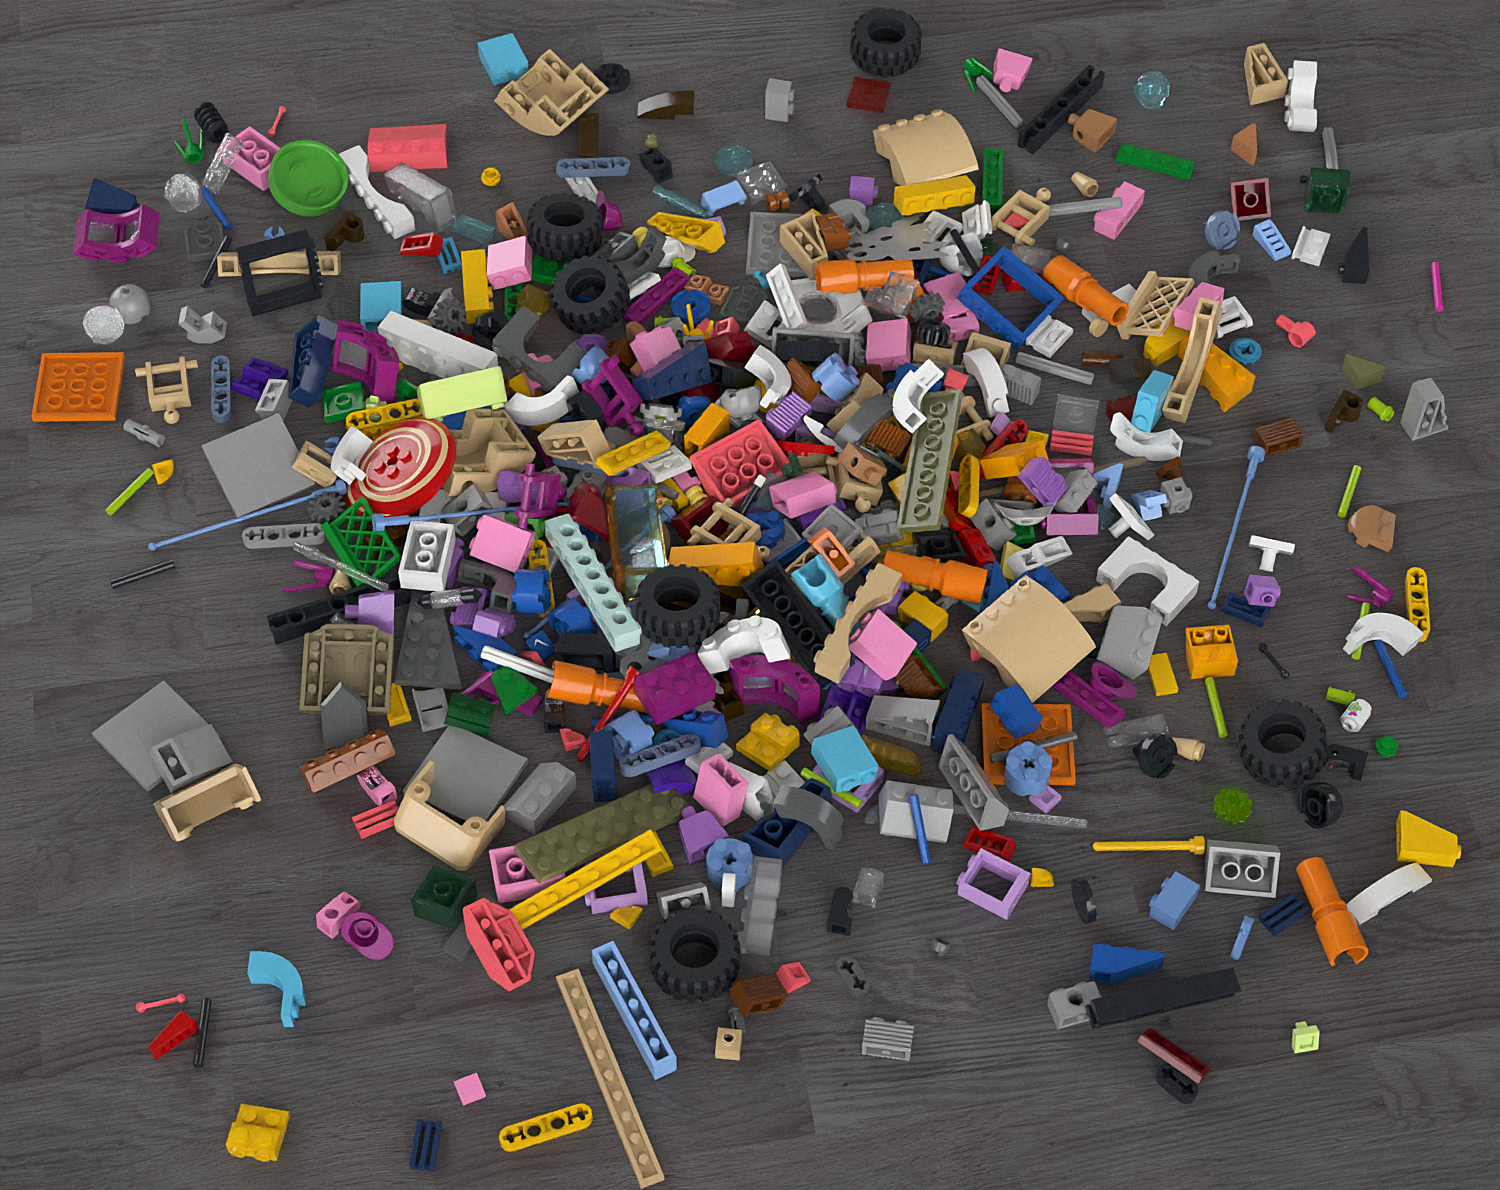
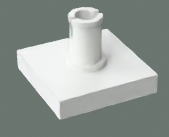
[1108,493,1154,540]
[1249,535,1295,572]

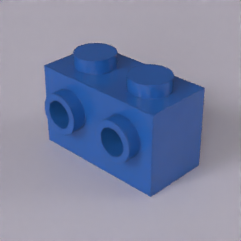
[990,684,1043,739]

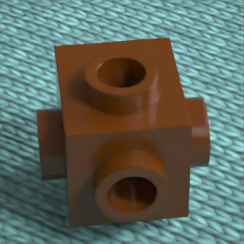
[605,337,635,371]

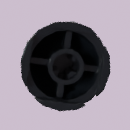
[1298,782,1343,829]

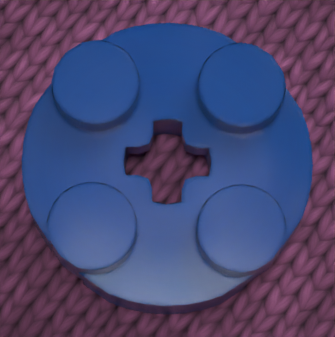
[671,290,711,327]
[674,396,711,432]
[743,511,785,549]

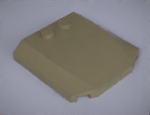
[299,624,395,716]

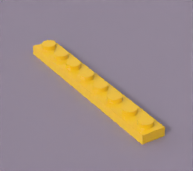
[509,829,663,930]

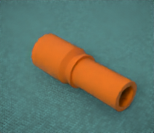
[1043,255,1129,326]
[815,259,914,294]
[883,550,988,605]
[547,660,649,714]
[1296,857,1369,966]

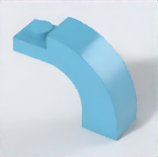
[247,951,306,1027]

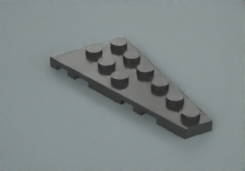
[395,589,462,689]

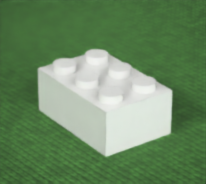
[398,521,456,592]

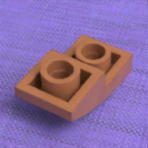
[684,274,730,306]

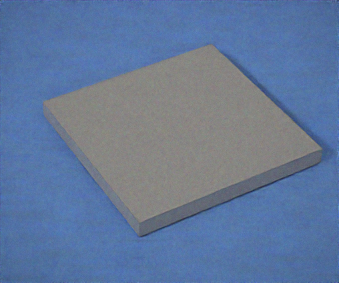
[746,212,826,277]
[201,413,315,518]
[92,681,220,792]
[403,726,528,823]

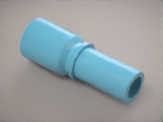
[790,553,862,657]

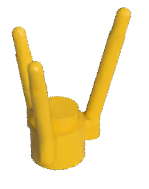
[683,304,714,340]

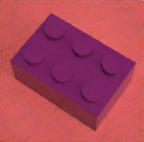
[634,651,716,725]

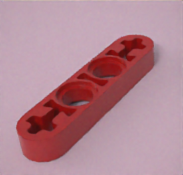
[979,419,1028,479]

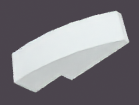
[1005,536,1072,579]

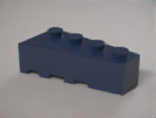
[288,315,337,408]
[632,342,712,400]
[931,668,985,753]
[741,778,833,869]

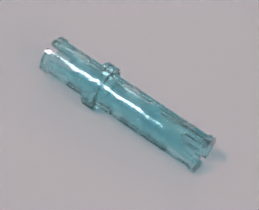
[652,185,708,219]

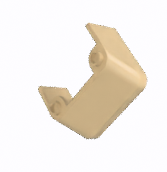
[394,760,505,871]
[153,764,261,842]

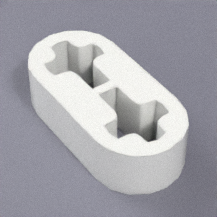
[722,873,736,907]

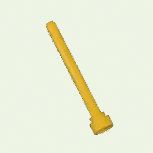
[1093,836,1205,855]

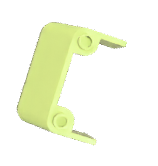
[417,366,507,422]

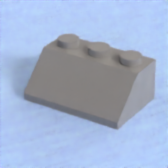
[1097,605,1163,680]
[503,762,577,835]
[879,781,953,843]
[1205,839,1280,898]

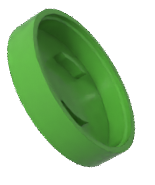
[268,140,348,217]

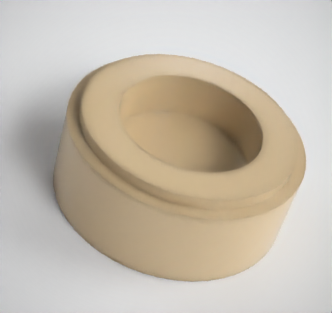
[1089,317,1108,337]

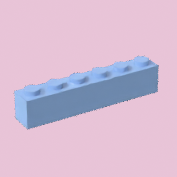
[592,941,677,1080]

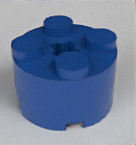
[512,569,551,614]
[547,597,597,642]

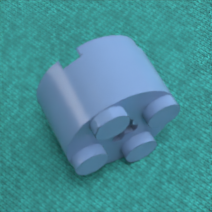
[812,353,860,402]
[604,710,654,760]
[1004,741,1052,797]
[706,838,753,892]

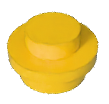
[481,168,501,186]

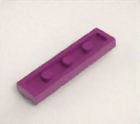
[623,267,690,325]
[1052,670,1125,729]

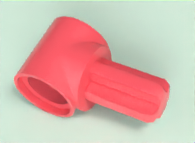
[1276,315,1316,348]
[943,368,968,392]

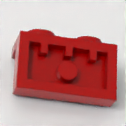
[958,529,996,568]

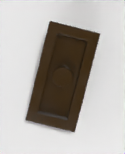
[324,212,365,251]
[1324,390,1363,433]

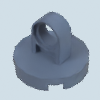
[1201,210,1240,250]

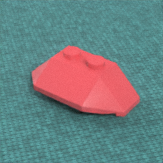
[463,898,535,992]

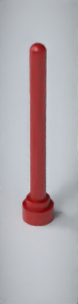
[576,666,642,762]

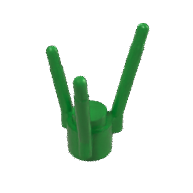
[963,57,1000,93]
[174,118,205,163]
[395,379,418,410]

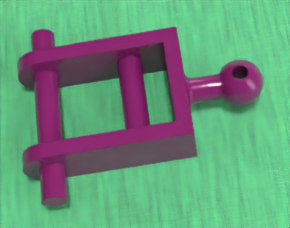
[582,356,645,436]
[514,463,567,529]

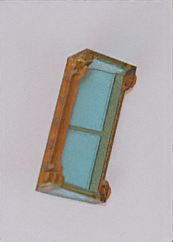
[605,484,672,605]

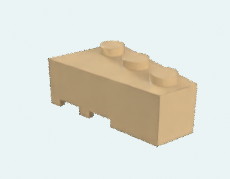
[1244,43,1288,105]
[780,211,828,280]
[826,372,884,435]
[538,420,611,469]

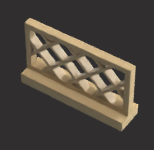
[1116,271,1195,339]
[785,532,881,609]

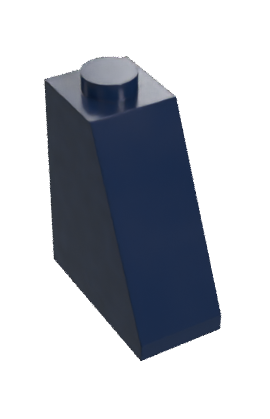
[85,179,140,214]

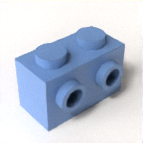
[1149,871,1200,930]

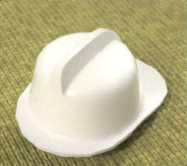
[658,236,696,267]

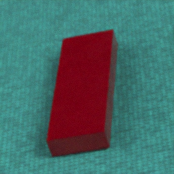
[1138,1028,1211,1084]

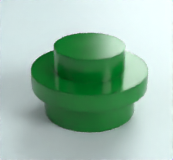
[1375,736,1398,758]

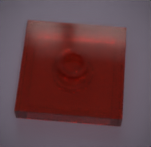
[846,77,891,113]

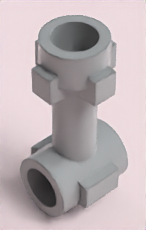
[853,333,867,366]

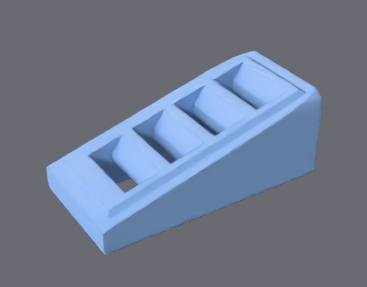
[1252,219,1292,261]

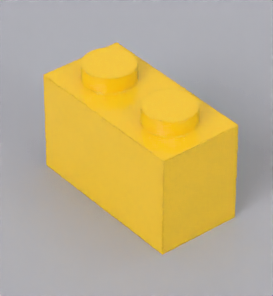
[897,591,949,642]

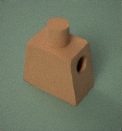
[1068,109,1117,153]
[838,442,887,486]

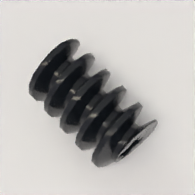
[194,102,229,143]

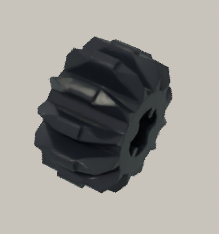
[916,319,951,347]

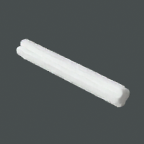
[481,646,554,683]

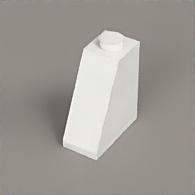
[729,762,775,821]

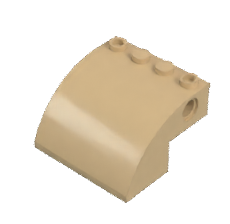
[494,49,609,136]
[873,109,979,186]
[442,409,536,497]
[962,575,1096,703]

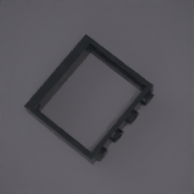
[235,229,324,317]

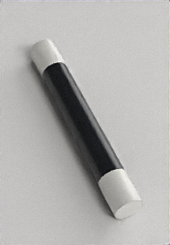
[727,474,766,530]

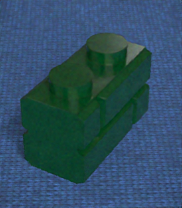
[444,693,496,736]

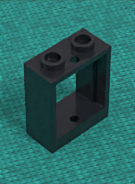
[555,633,615,674]

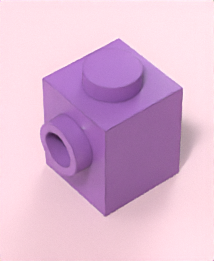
[849,176,878,205]
[1244,575,1281,607]

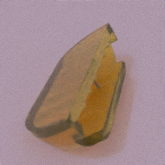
[859,733,921,779]

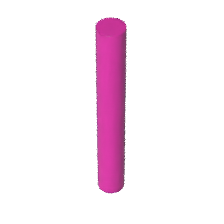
[1431,262,1443,312]

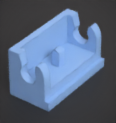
[701,180,747,217]

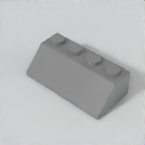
[772,327,855,366]
[938,734,1009,831]

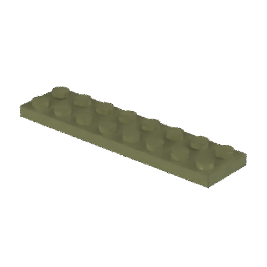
[897,389,963,533]
[514,784,689,884]

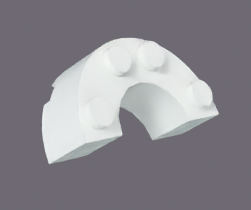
[1284,60,1317,132]
[698,615,790,674]

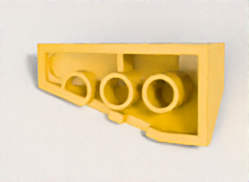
[647,212,725,253]

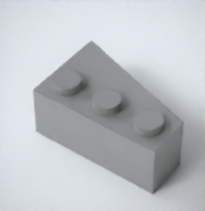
[1400,378,1448,441]
[866,695,940,746]

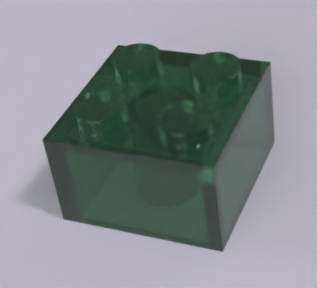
[1304,167,1351,214]
[411,865,478,930]

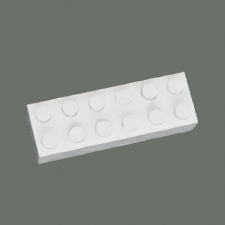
[378,311,498,379]

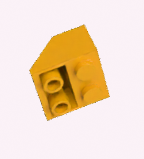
[1185,625,1238,679]

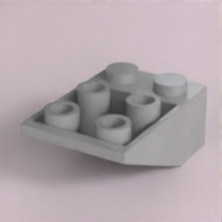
[150,724,233,794]

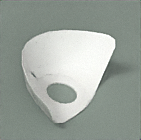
[996,503,1056,526]

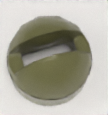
[644,133,658,149]

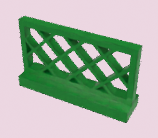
[320,496,402,587]

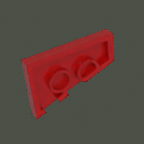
[775,440,835,457]
[943,486,976,532]

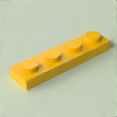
[596,430,671,476]

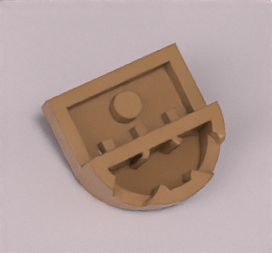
[1348,505,1396,552]

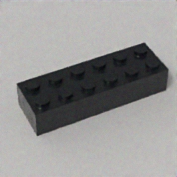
[741,559,855,690]

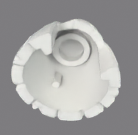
[938,233,983,276]

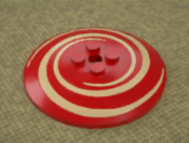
[345,418,456,523]

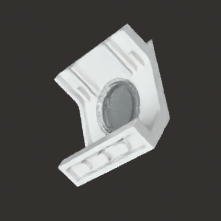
[766,263,873,336]

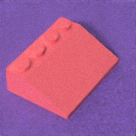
[368,124,447,172]
[689,419,794,510]

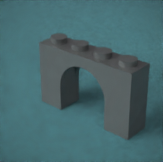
[492,305,587,393]

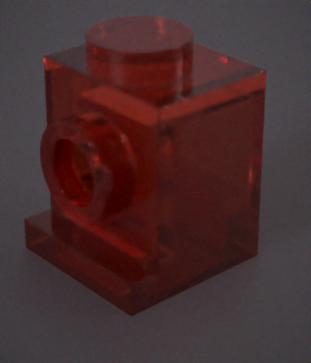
[1105,395,1136,422]

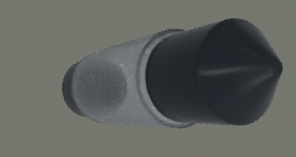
[417,587,482,609]

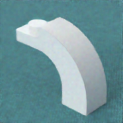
[744,344,791,408]
[963,348,1009,417]
[892,359,944,433]
[504,375,579,426]
[1110,412,1183,461]
[331,427,373,485]
[1343,613,1424,656]

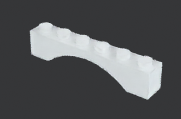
[339,145,415,239]

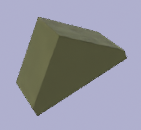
[1342,354,1386,390]

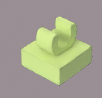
[363,395,387,422]
[1292,1021,1319,1053]

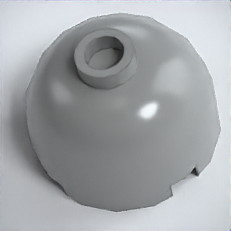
[109,284,151,324]
[719,385,762,421]

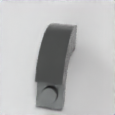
[615,226,667,284]
[1187,250,1241,297]
[833,393,894,450]
[457,559,517,614]
[773,785,844,850]

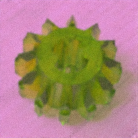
[1213,786,1253,826]

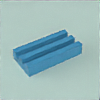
[437,237,462,274]

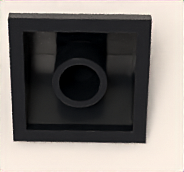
[912,528,966,562]

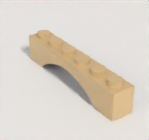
[217,251,341,276]
[1162,297,1223,423]
[813,563,902,684]
[1063,583,1121,623]

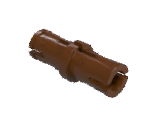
[1082,351,1124,368]

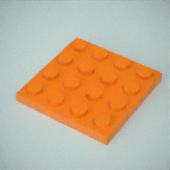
[31,352,125,422]
[981,703,1076,785]

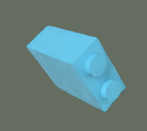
[478,33,529,86]
[360,281,403,332]
[1131,370,1174,433]
[811,725,879,793]

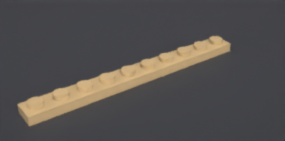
[556,969,664,1189]

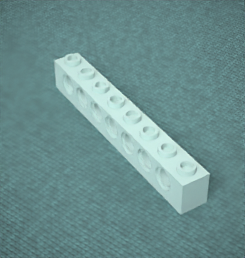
[545,513,642,652]

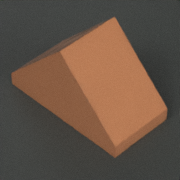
[1231,124,1257,165]
[495,202,528,240]

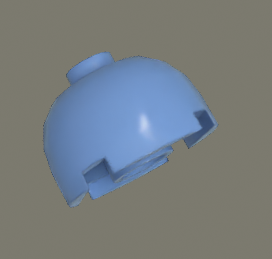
[571,345,609,385]

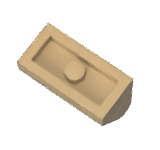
[961,332,1011,368]
[912,340,958,365]
[292,440,338,488]

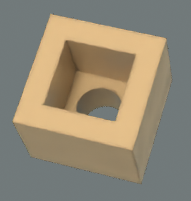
[715,1027,742,1060]

